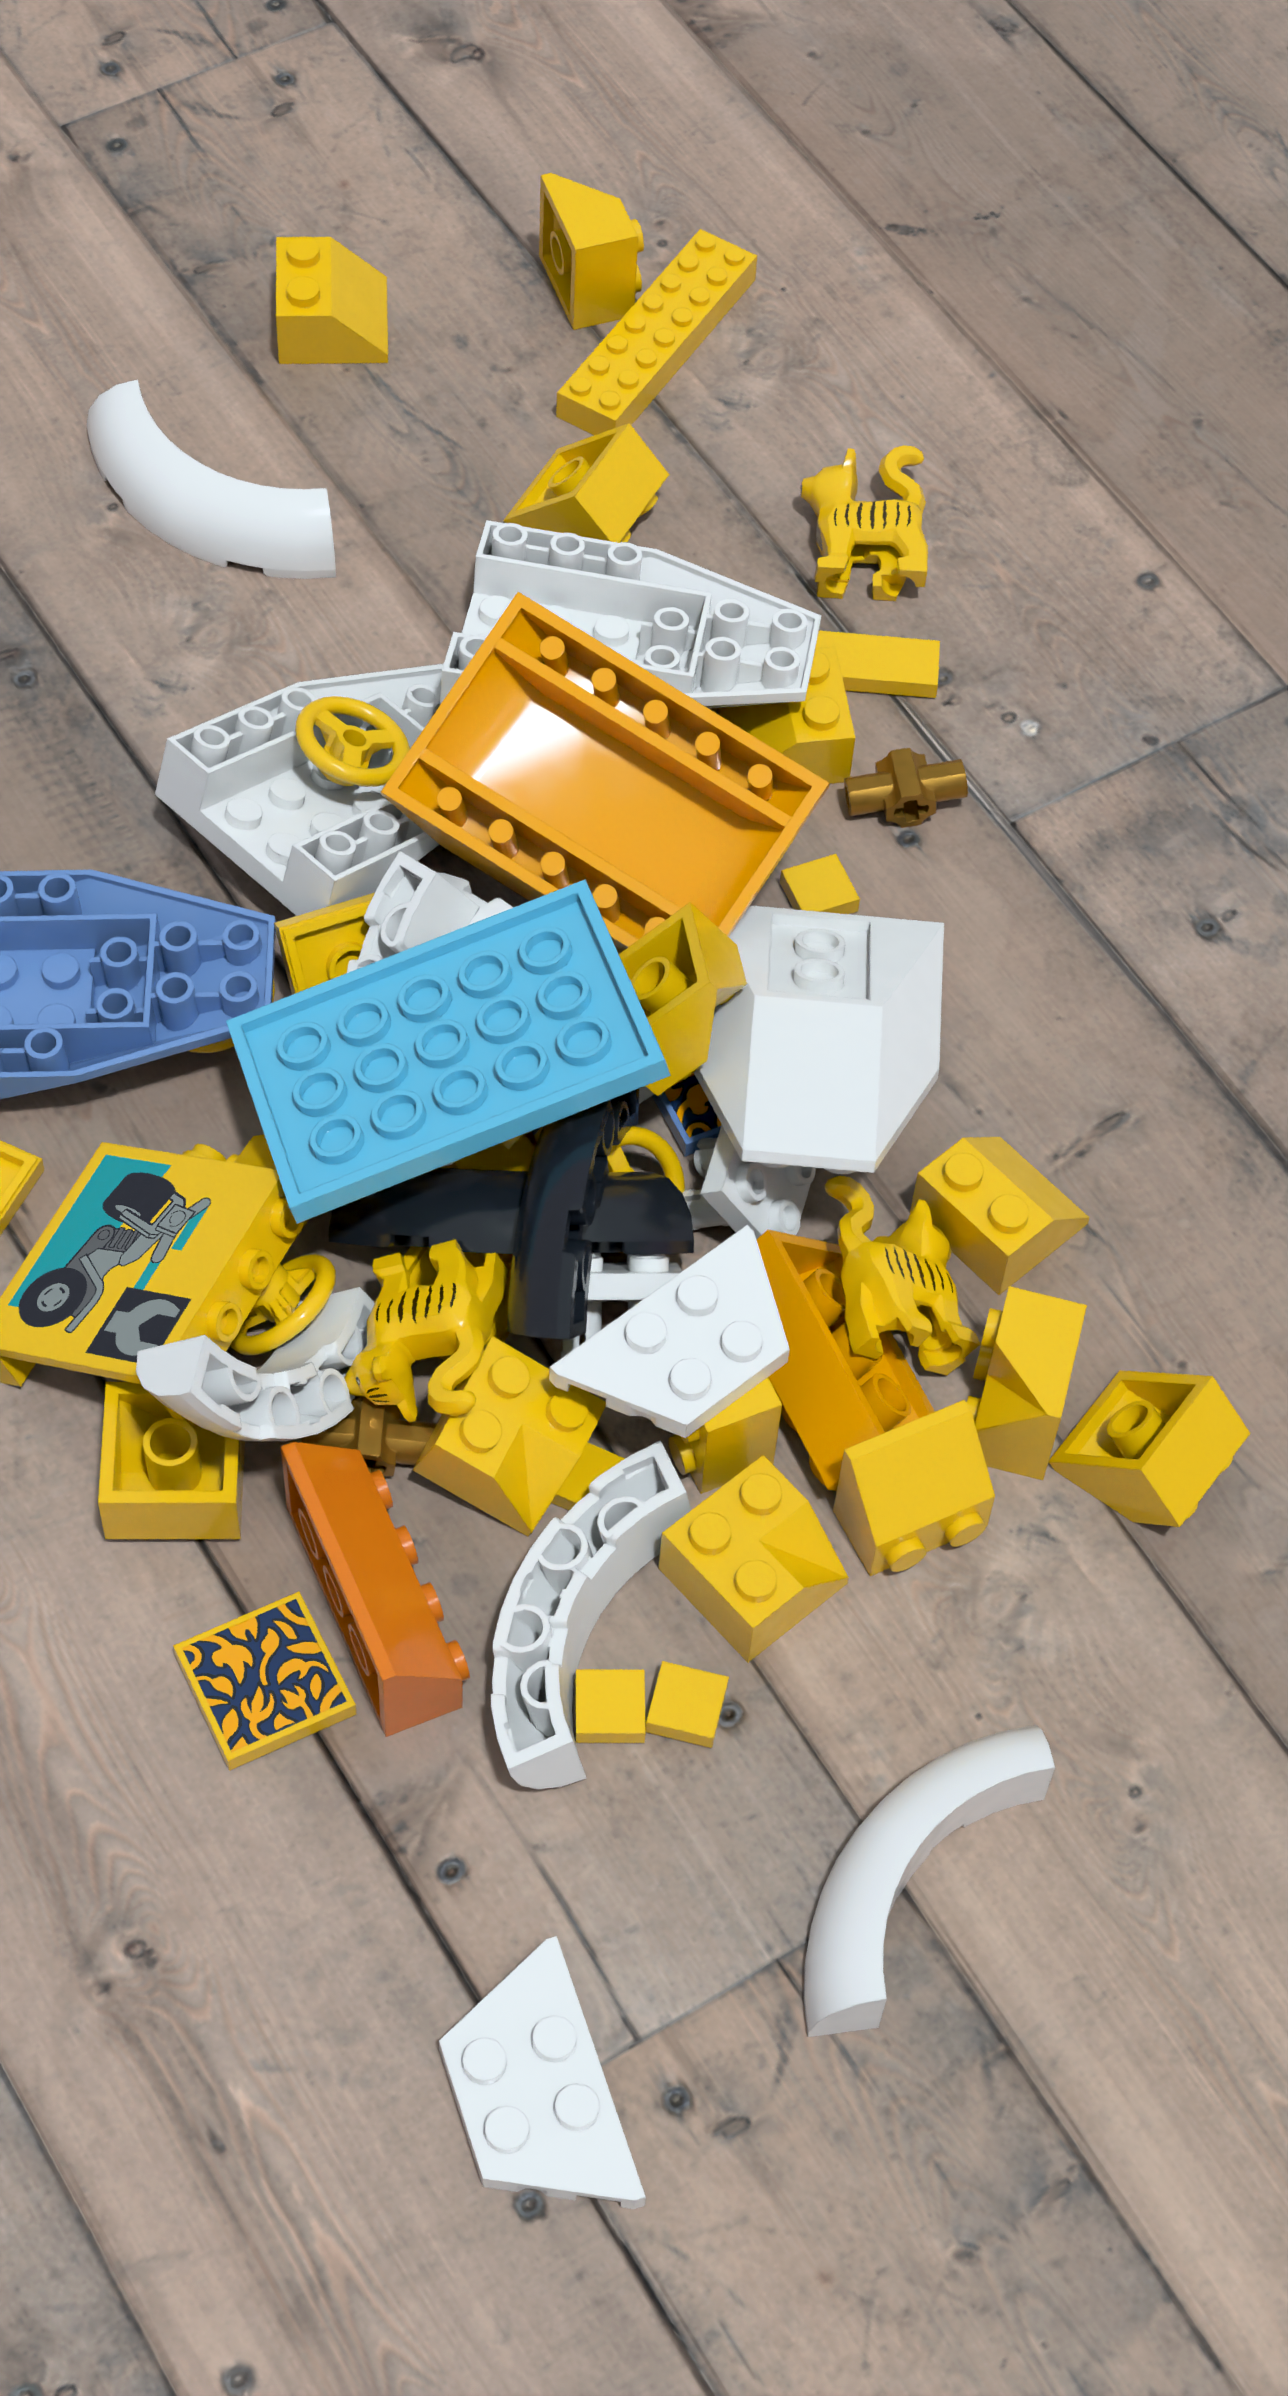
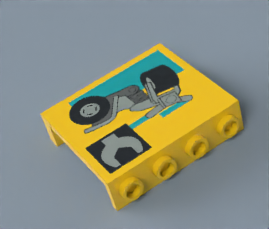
[0,1142,306,1421]

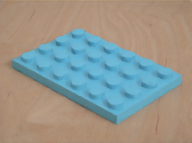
[226,879,671,1224]

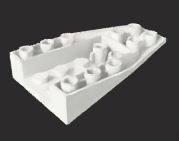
[440,520,821,709]
[155,664,444,916]
[694,905,944,1174]

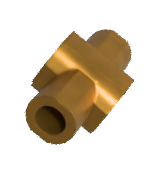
[844,748,968,828]
[301,1396,437,1477]

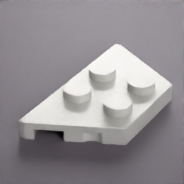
[549,1225,790,1438]
[439,1936,646,2209]

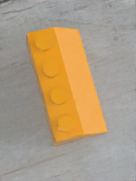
[756,1230,935,1491]

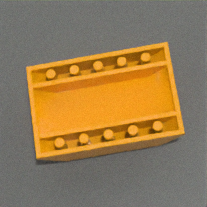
[381,592,829,954]

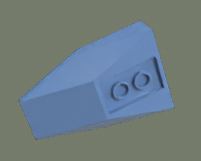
[0,869,276,1099]

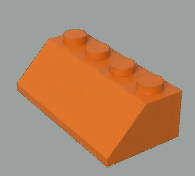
[281,1442,470,1737]

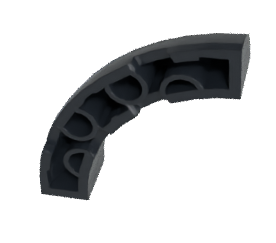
[507,1088,639,1340]
[329,1168,694,1255]

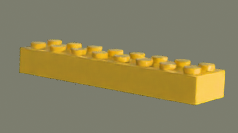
[556,229,758,435]

